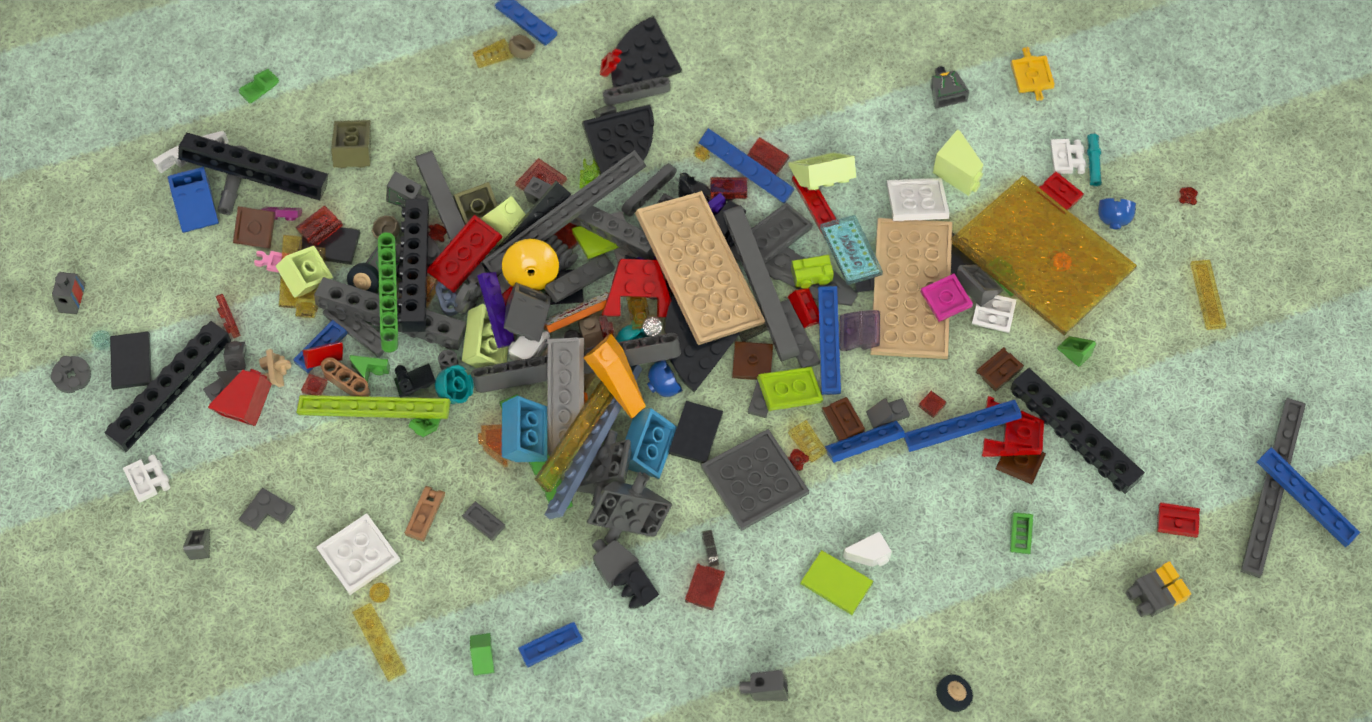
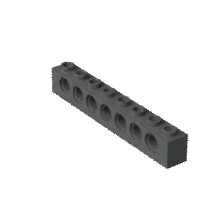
[523,176,655,260]
[314,277,466,350]

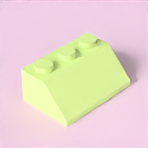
[788,152,856,190]
[462,304,508,368]

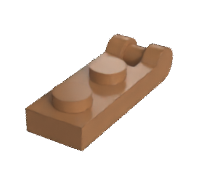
[405,486,445,542]

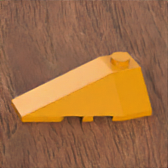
[583,334,646,419]

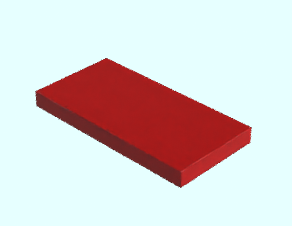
[427,215,503,293]

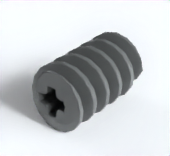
[544,235,578,270]

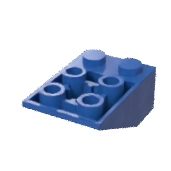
[167,167,219,233]

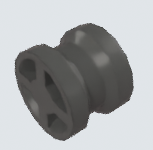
[438,349,459,370]

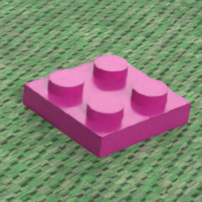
[920,274,973,322]

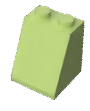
[933,130,983,196]

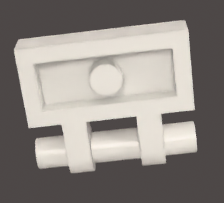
[1050,139,1086,174]
[123,455,170,503]

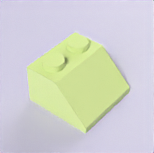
[480,196,526,246]
[276,246,333,298]

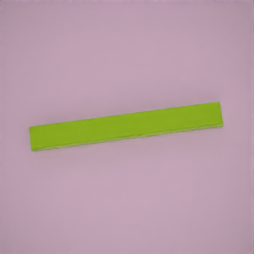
[296,395,451,419]

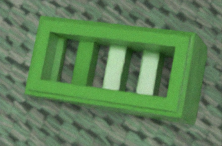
[1010,512,1033,554]

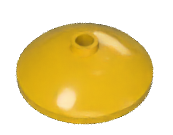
[502,239,559,291]

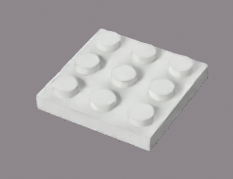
[887,178,949,221]
[316,513,401,595]

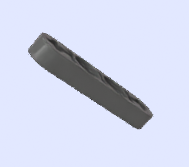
[603,77,671,105]
[621,163,677,217]

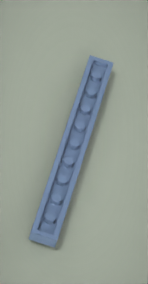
[544,365,642,520]

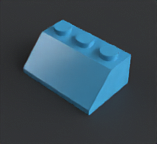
[502,396,547,462]
[625,408,677,479]

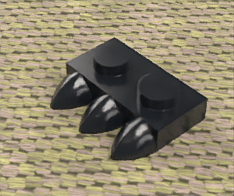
[613,562,659,609]

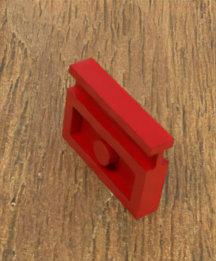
[1038,172,1084,213]
[1157,502,1200,538]

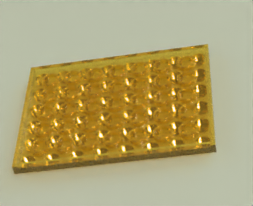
[951,175,1137,336]

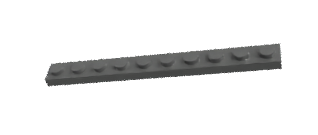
[483,150,646,275]
[1240,398,1306,578]

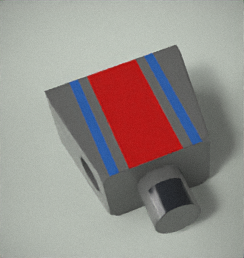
[52,272,86,314]

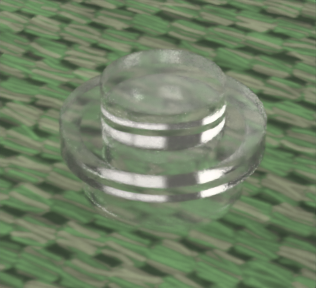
[643,317,662,336]

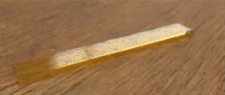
[535,381,614,492]

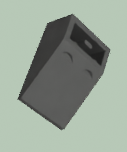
[504,282,551,342]

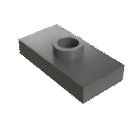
[462,501,506,541]

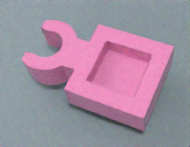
[254,251,289,273]

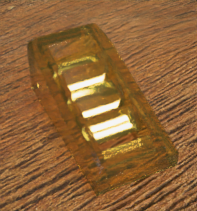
[473,38,514,68]
[788,420,827,463]

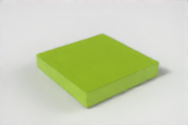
[572,226,619,259]

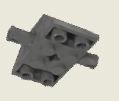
[576,430,631,506]
[587,472,672,544]

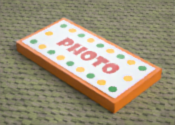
[544,292,609,333]

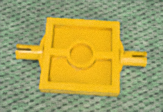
[1011,47,1055,101]

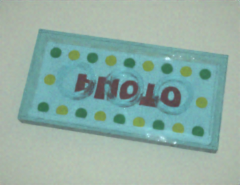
[820,215,883,285]

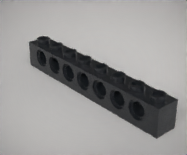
[178,132,328,201]
[398,199,429,332]
[104,321,231,452]
[1010,368,1145,494]

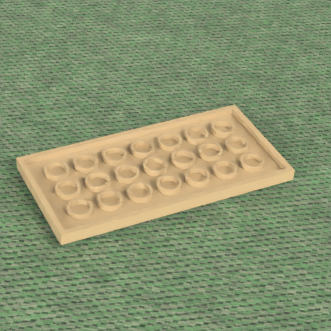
[635,191,765,345]
[871,218,952,359]

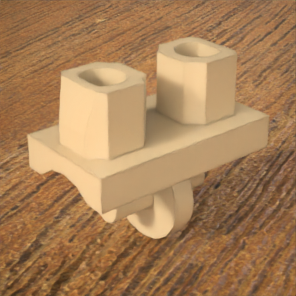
[259,349,291,387]

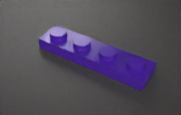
[477,272,515,348]

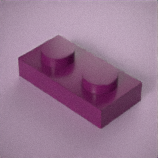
[261,206,302,221]

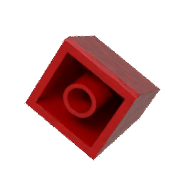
[208,369,272,426]

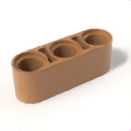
[321,358,371,397]

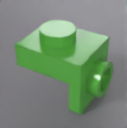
[408,418,441,437]

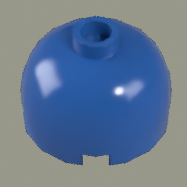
[1098,198,1136,230]
[647,360,683,397]

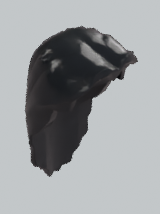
[678,172,735,203]

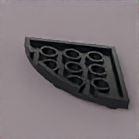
[611,16,682,88]
[582,104,654,175]
[664,296,740,392]

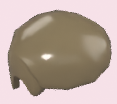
[509,34,536,60]
[371,215,400,240]

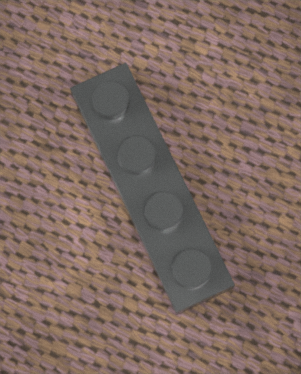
[545,254,615,303]
[780,299,820,368]
[323,309,390,357]

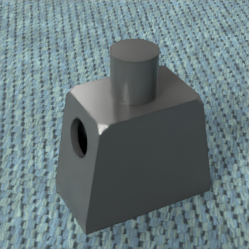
[592,539,639,590]
[739,670,788,701]

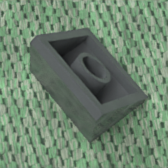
[957,265,1003,307]

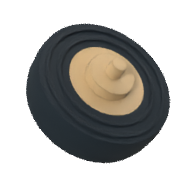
[347,263,379,293]
[936,674,973,712]

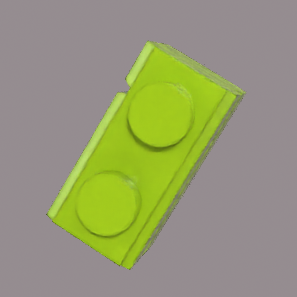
[791,255,834,289]

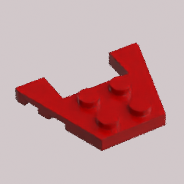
[602,259,671,318]
[982,396,1044,457]

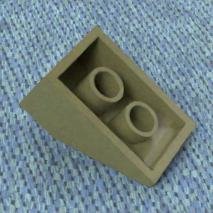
[331,120,371,168]
[453,182,498,225]

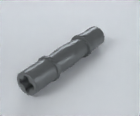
[217,146,248,215]

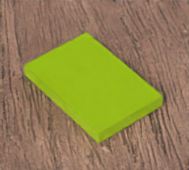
[757,367,823,411]
[800,550,873,615]

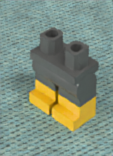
[1125,561,1191,617]

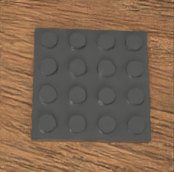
[701,429,809,531]

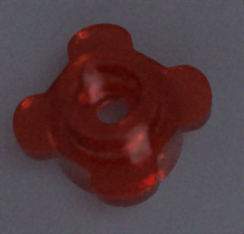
[1179,187,1198,205]
[428,224,447,242]
[788,449,809,471]

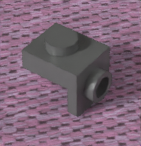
[223,341,246,371]

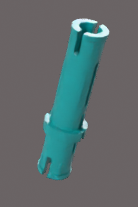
[1086,133,1102,186]

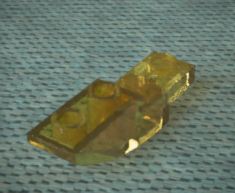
[626,297,651,330]

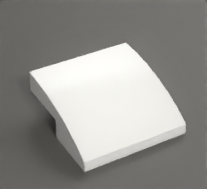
[972,295,1016,333]

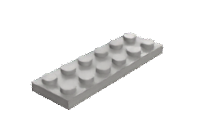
[547,337,584,456]

